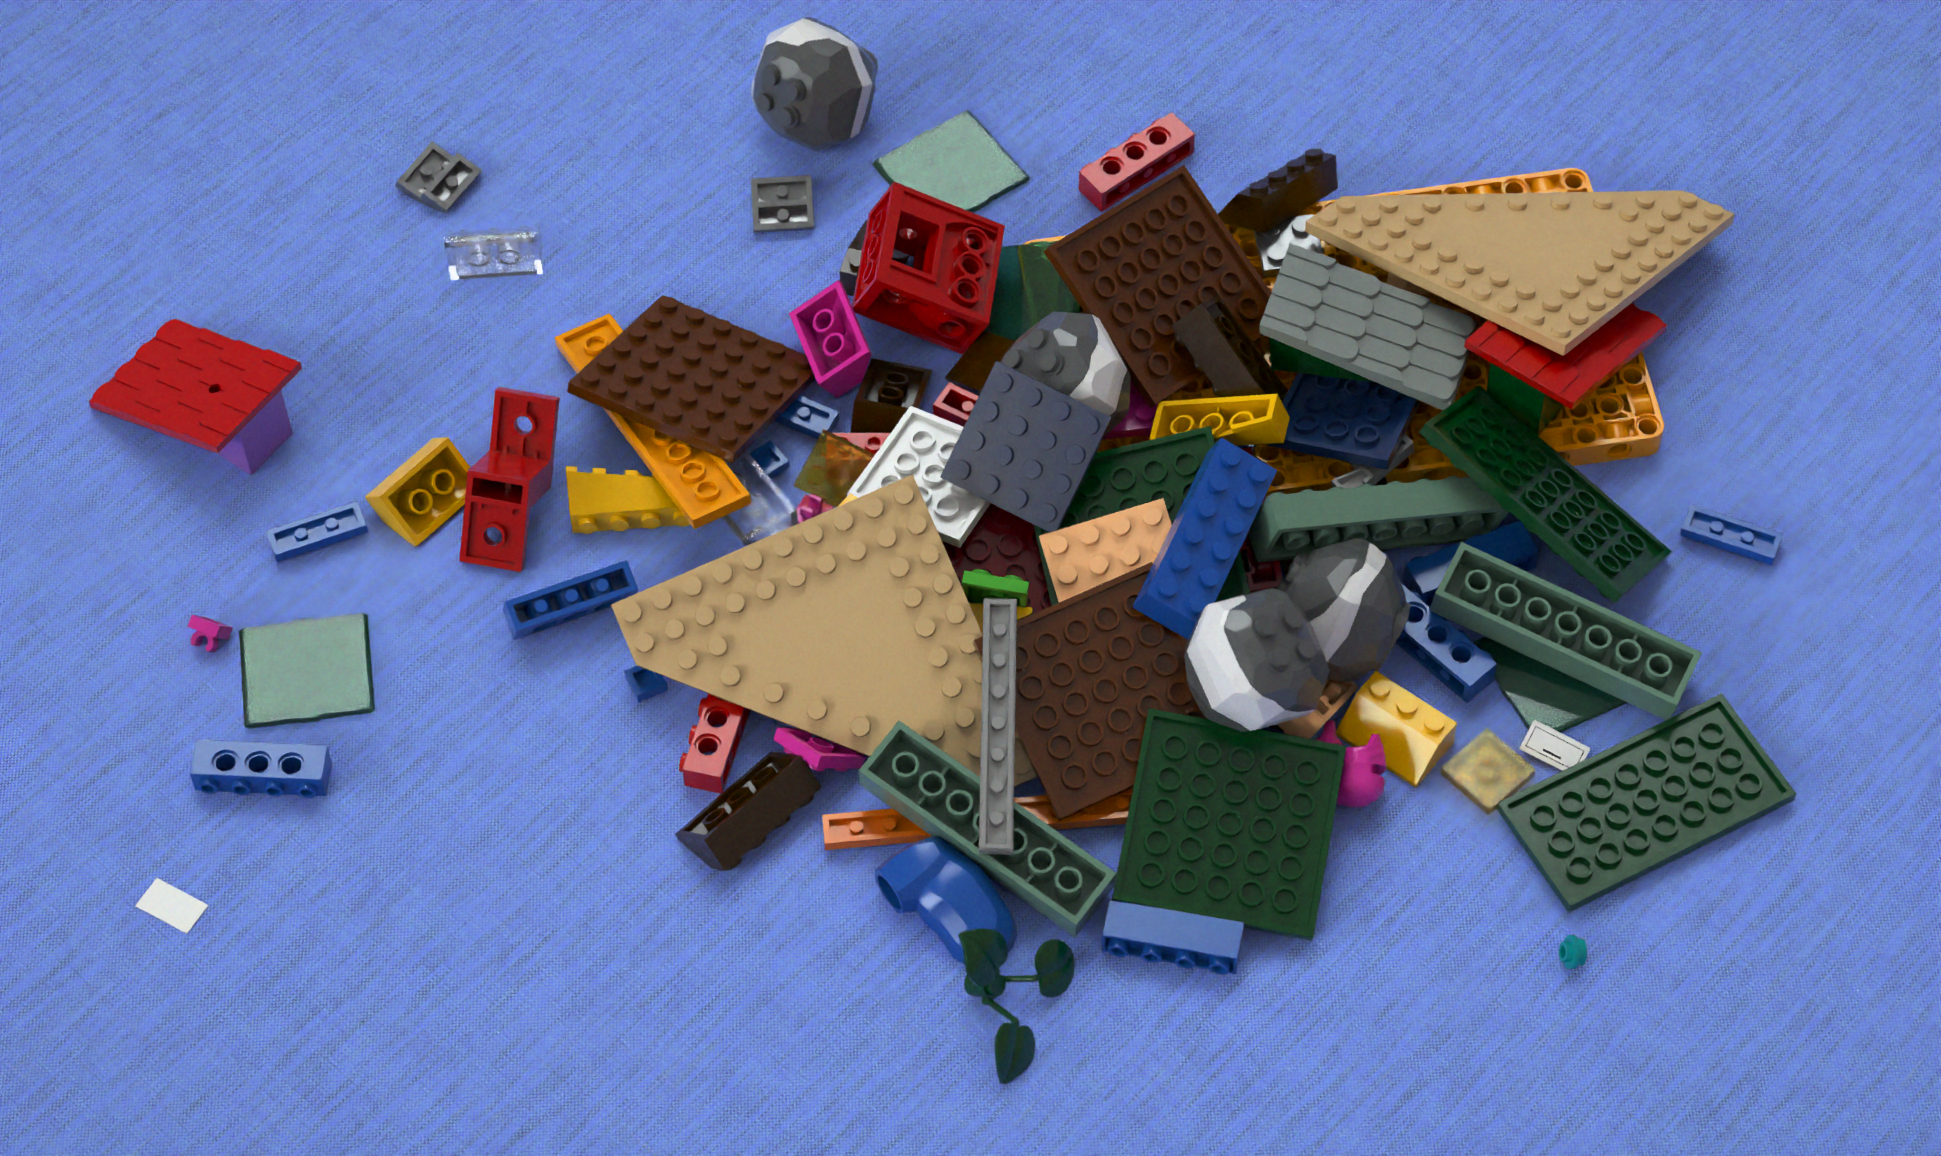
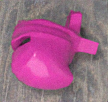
[1315,720,1387,808]

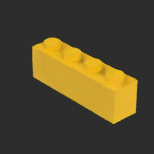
[1149,394,1290,446]
[566,466,690,534]

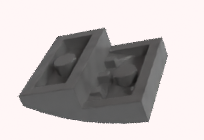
[395,142,482,213]
[751,175,814,233]

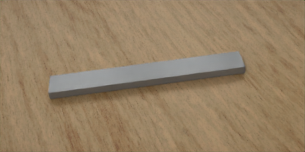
[979,598,1017,855]

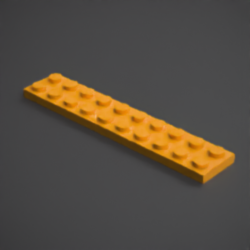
[554,313,752,529]

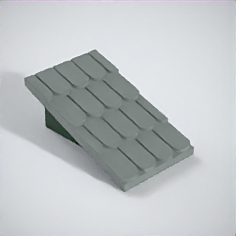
[1259,243,1477,410]

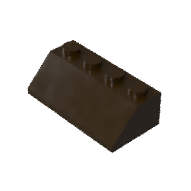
[1218,149,1338,233]
[1171,294,1288,402]
[675,752,822,871]

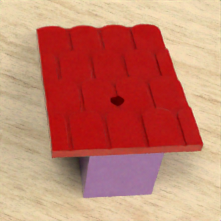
[88,319,302,475]

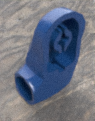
[875,836,1017,964]

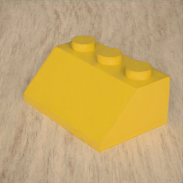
[365,437,470,546]
[1336,671,1457,788]

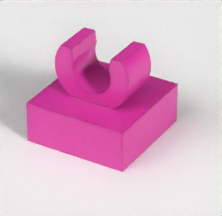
[790,493,834,526]
[187,615,233,652]

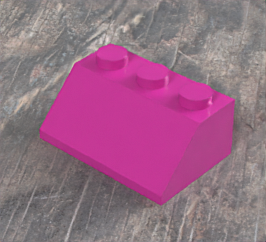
[789,280,872,398]

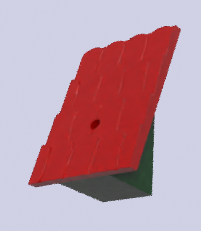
[1464,302,1667,436]

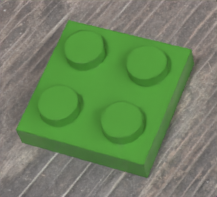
[962,569,1029,607]

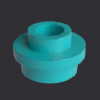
[1559,935,1587,969]

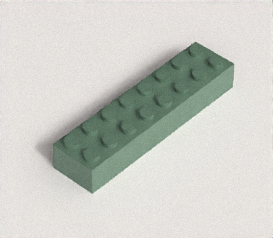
[1248,476,1508,563]
[1429,542,1702,720]
[858,721,1116,937]

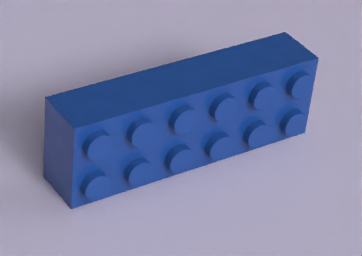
[1132,437,1277,639]

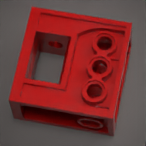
[852,182,1005,354]

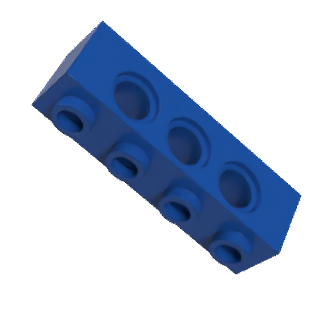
[503,560,638,640]
[1395,584,1497,703]
[190,740,332,798]

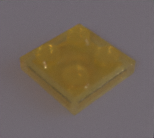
[794,429,875,507]
[1440,728,1536,816]

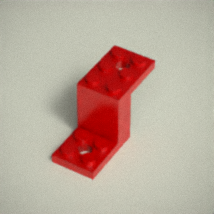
[459,387,560,572]

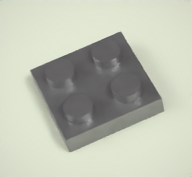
[1253,214,1323,278]

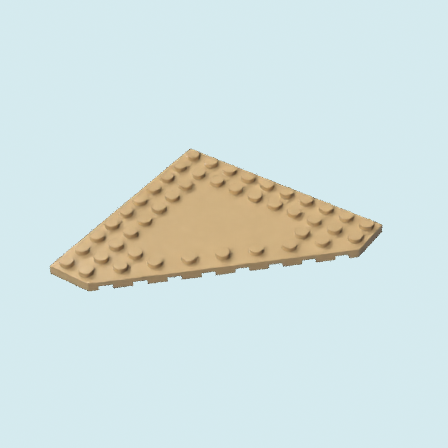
[1305,190,1735,356]
[611,474,1037,788]

